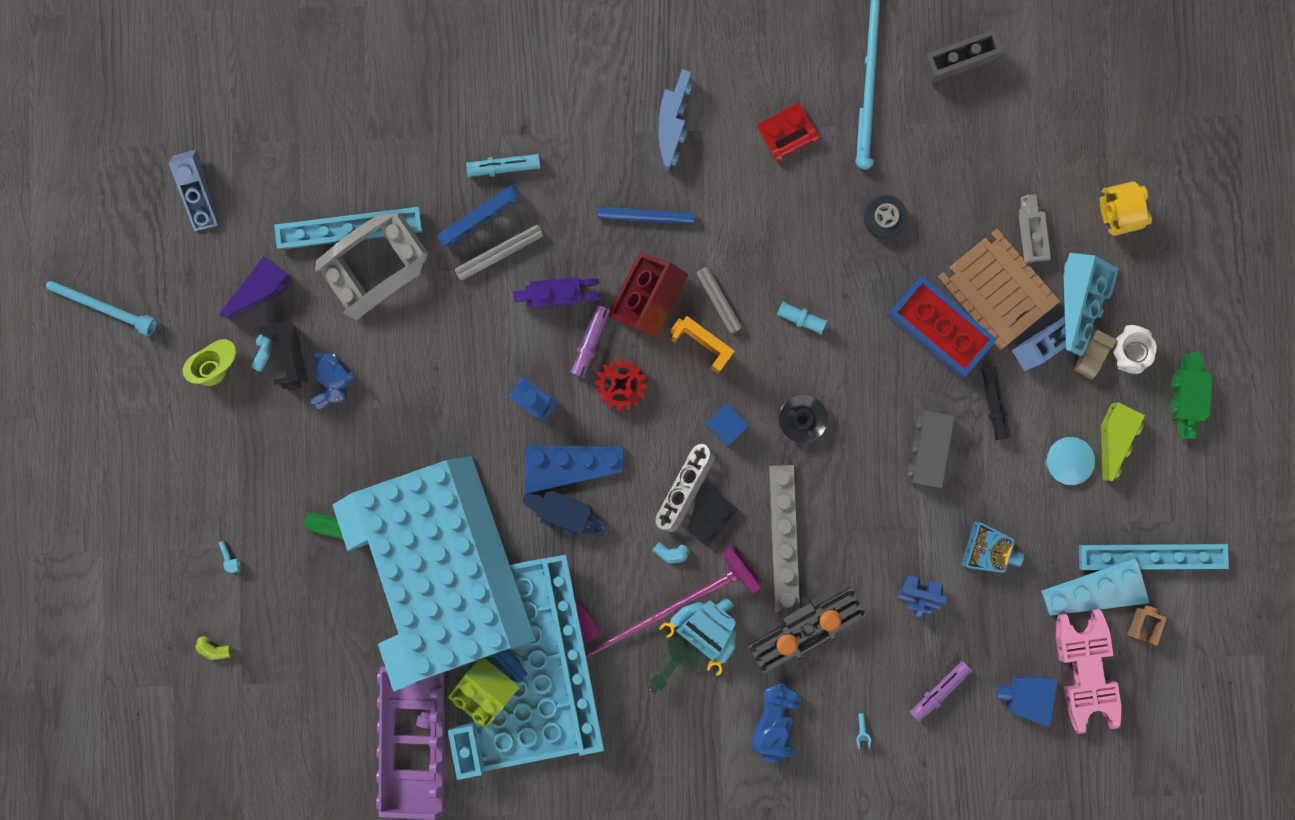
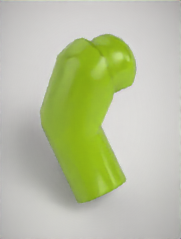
[195,636,232,660]

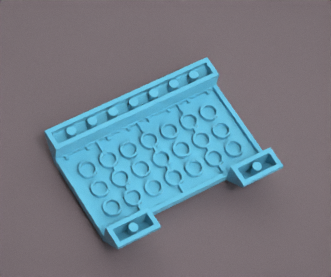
[333,456,536,692]
[448,555,604,780]

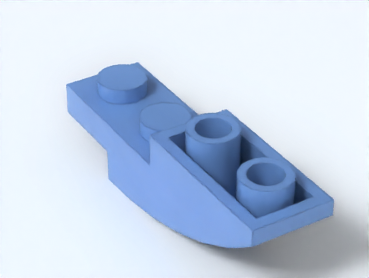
[658,69,694,171]

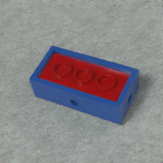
[886,276,997,378]

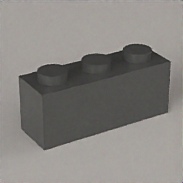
[921,29,1003,84]
[907,410,955,488]

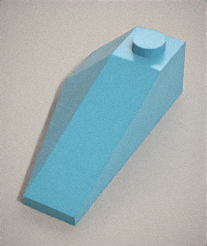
[1064,253,1119,356]

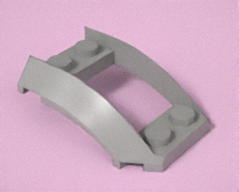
[315,213,428,320]

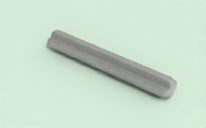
[455,225,543,280]

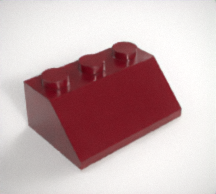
[608,252,689,339]

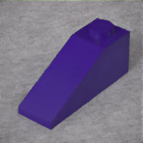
[219,256,292,320]

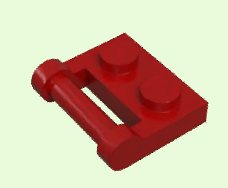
[756,102,820,163]

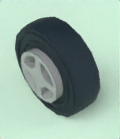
[864,195,908,239]

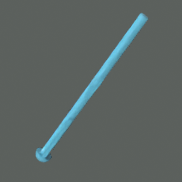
[855,0,880,170]

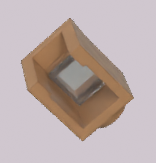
[1127,605,1167,646]

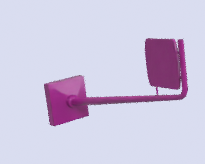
[575,543,762,658]

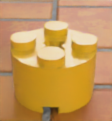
[1100,181,1152,236]

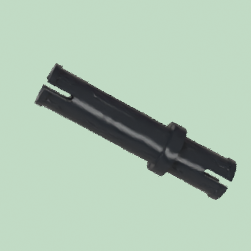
[981,366,1011,441]

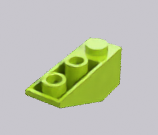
[1101,402,1145,481]

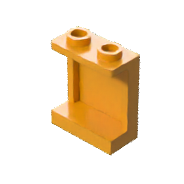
[671,316,735,374]

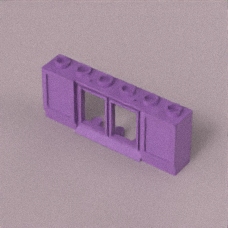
[376,666,446,820]

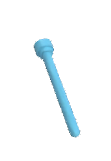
[46,281,157,337]

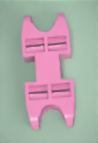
[1056,609,1121,734]

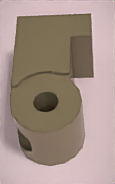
[1073,330,1117,380]

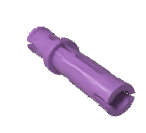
[570,305,610,378]
[909,661,973,723]

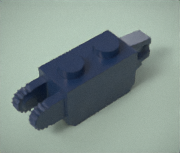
[522,491,606,537]

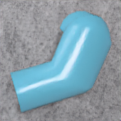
[652,541,690,564]

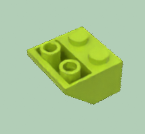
[448,658,520,729]

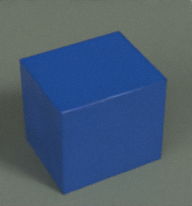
[705,403,749,446]

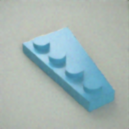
[1041,559,1149,616]

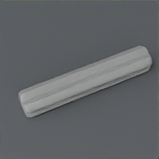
[697,267,741,334]

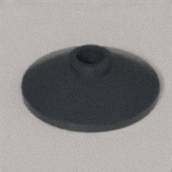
[779,395,828,443]

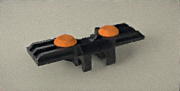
[748,586,867,673]

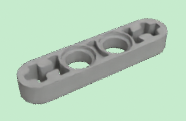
[656,444,715,532]

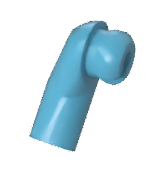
[251,334,274,371]

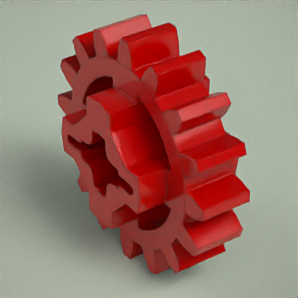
[594,358,647,411]

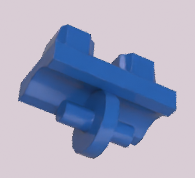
[897,576,947,619]

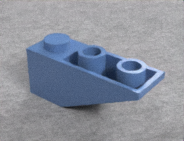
[169,150,218,231]

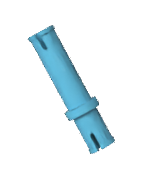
[466,153,540,178]

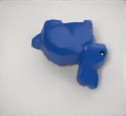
[310,352,356,410]

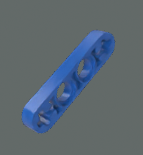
[437,185,521,248]

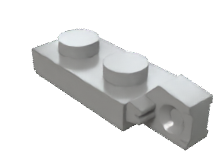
[1019,194,1051,263]

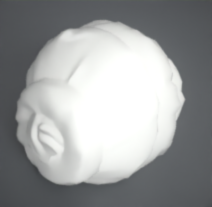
[1113,325,1157,374]

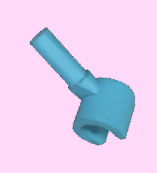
[219,541,241,573]
[856,713,871,750]

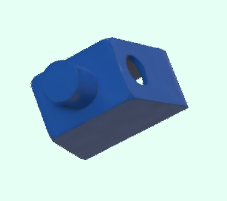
[508,377,559,423]
[995,676,1058,726]

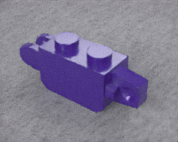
[513,277,601,309]

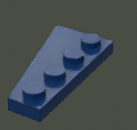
[525,445,623,494]

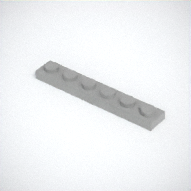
[769,465,800,613]

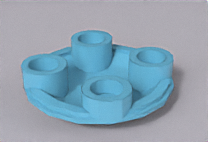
[1045,437,1095,485]

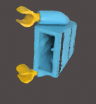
[660,597,736,676]

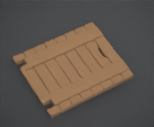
[937,228,1060,351]

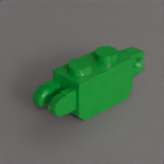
[1169,351,1212,439]

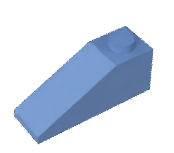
[1012,316,1066,371]

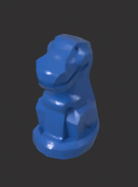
[752,683,802,763]

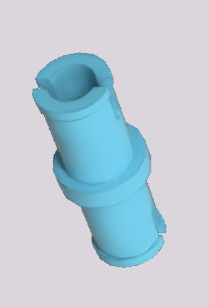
[777,301,827,335]

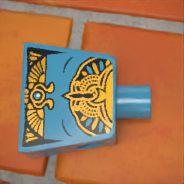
[961,522,1024,573]

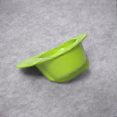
[183,339,236,386]

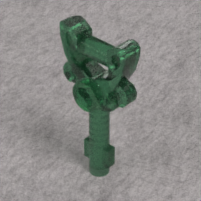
[648,632,704,694]

